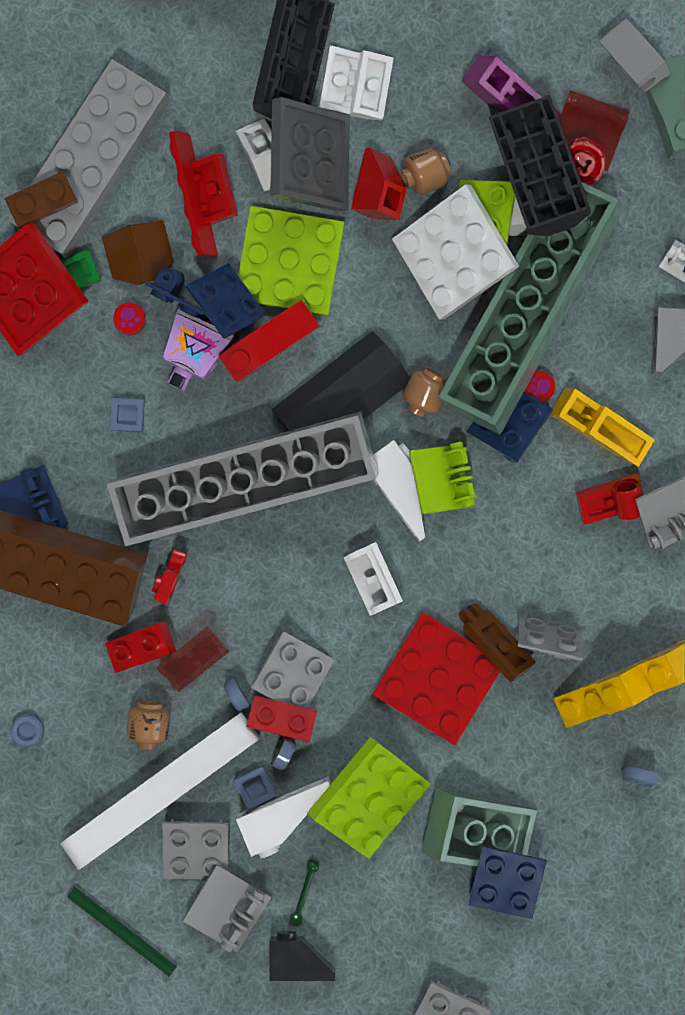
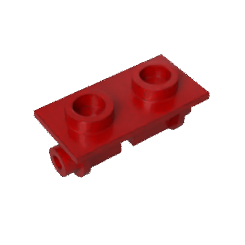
[246,695,317,743]

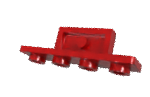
[169,130,238,257]

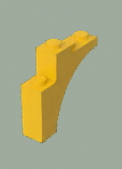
[553,640,685,728]

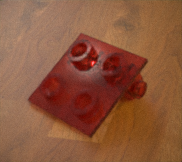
[559,90,630,172]

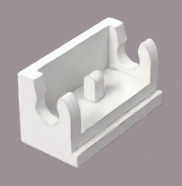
[344,542,403,616]

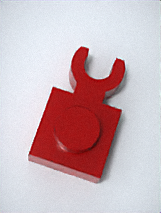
[152,549,188,605]

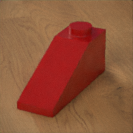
[218,300,320,383]

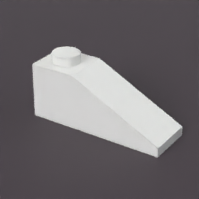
[373,440,425,542]

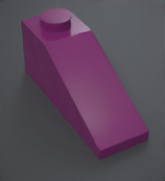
[461,55,562,119]

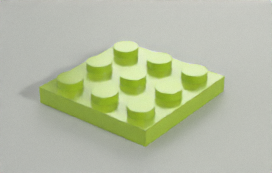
[238,206,344,317]
[307,736,431,859]

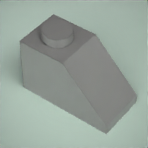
[651,307,685,376]

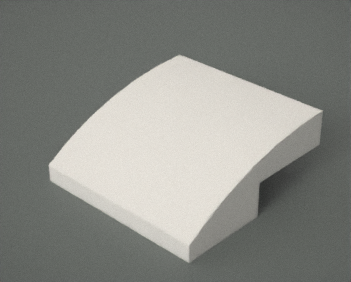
[316,45,393,121]

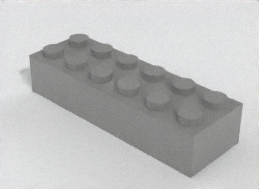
[8,59,169,259]

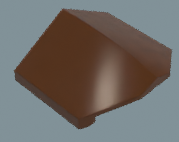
[102,221,174,285]

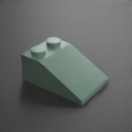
[646,55,685,160]
[422,788,537,867]

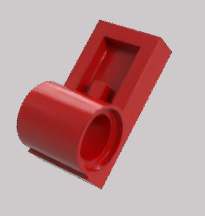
[575,474,643,525]
[105,621,177,673]

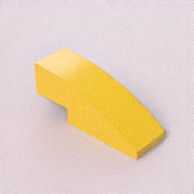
[550,387,655,467]

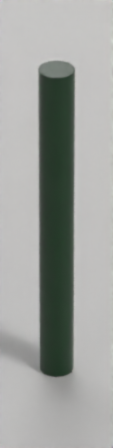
[67,887,177,977]

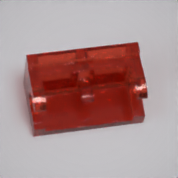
[157,627,229,692]

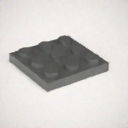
[270,97,350,211]

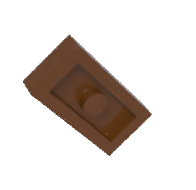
[4,171,79,229]

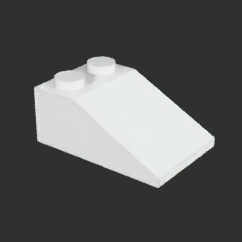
[236,776,331,859]

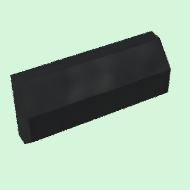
[253,0,335,119]
[489,95,591,236]
[272,331,410,431]

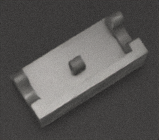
[599,18,671,92]

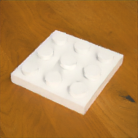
[392,184,519,320]

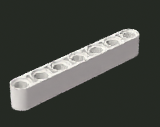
[60,712,260,870]

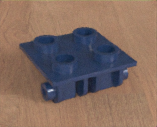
[185,263,266,339]
[145,268,206,318]
[467,392,553,463]
[0,465,68,528]
[468,846,547,919]

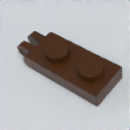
[459,603,536,683]

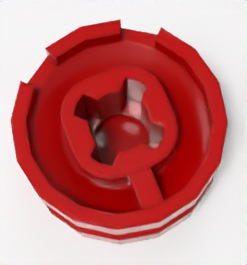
[568,137,606,186]

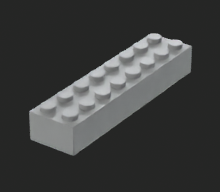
[107,411,379,546]

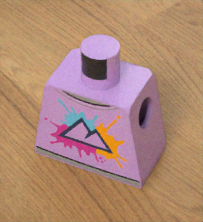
[163,309,235,392]

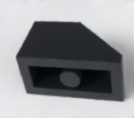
[269,931,335,981]

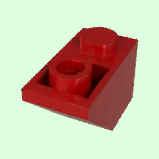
[351,148,407,220]

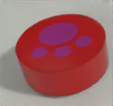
[113,302,146,336]
[524,371,555,403]

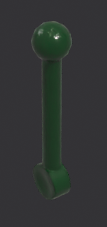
[290,860,319,926]

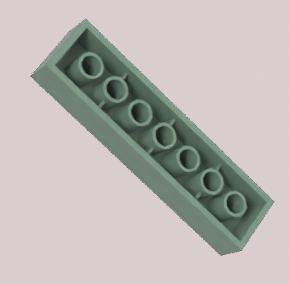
[438,182,622,435]

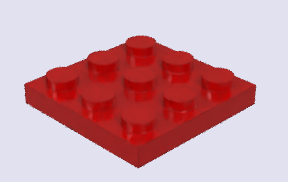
[0,222,89,357]
[372,612,500,745]

